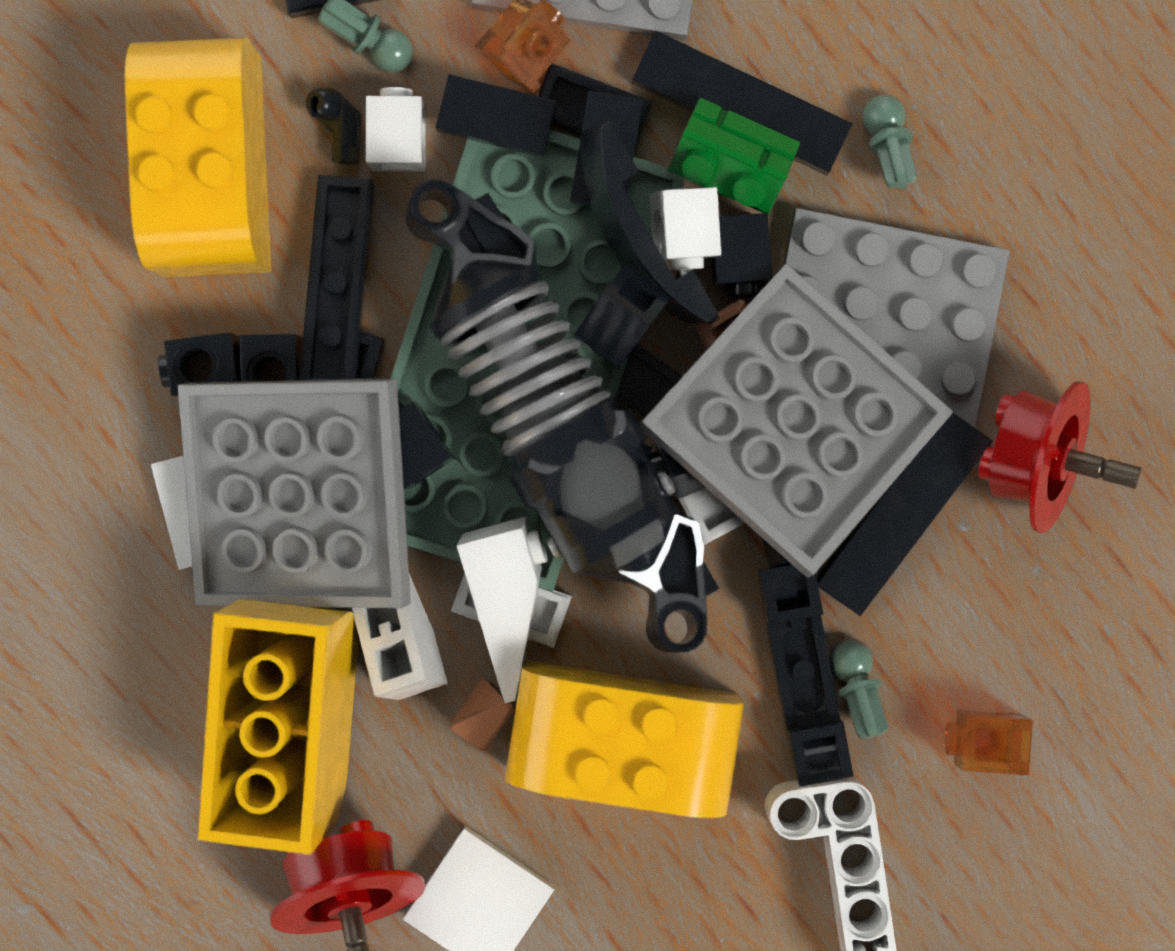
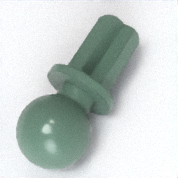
[318,0,413,73]
[862,94,917,190]
[830,639,889,739]

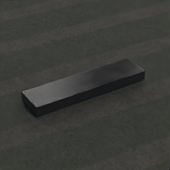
[632,31,853,176]
[299,175,374,381]
[817,412,993,616]

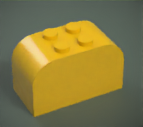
[125,37,271,277]
[198,599,358,855]
[505,661,744,818]

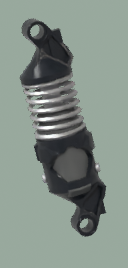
[405,179,720,653]

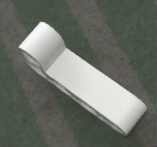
[765,777,897,951]

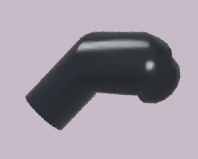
[305,87,362,165]

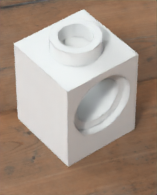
[366,87,426,172]
[649,187,721,271]

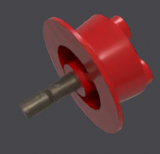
[978,381,1142,533]
[270,820,425,951]

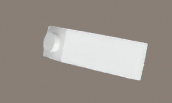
[457,516,548,703]
[352,574,448,700]

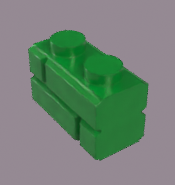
[668,97,801,215]

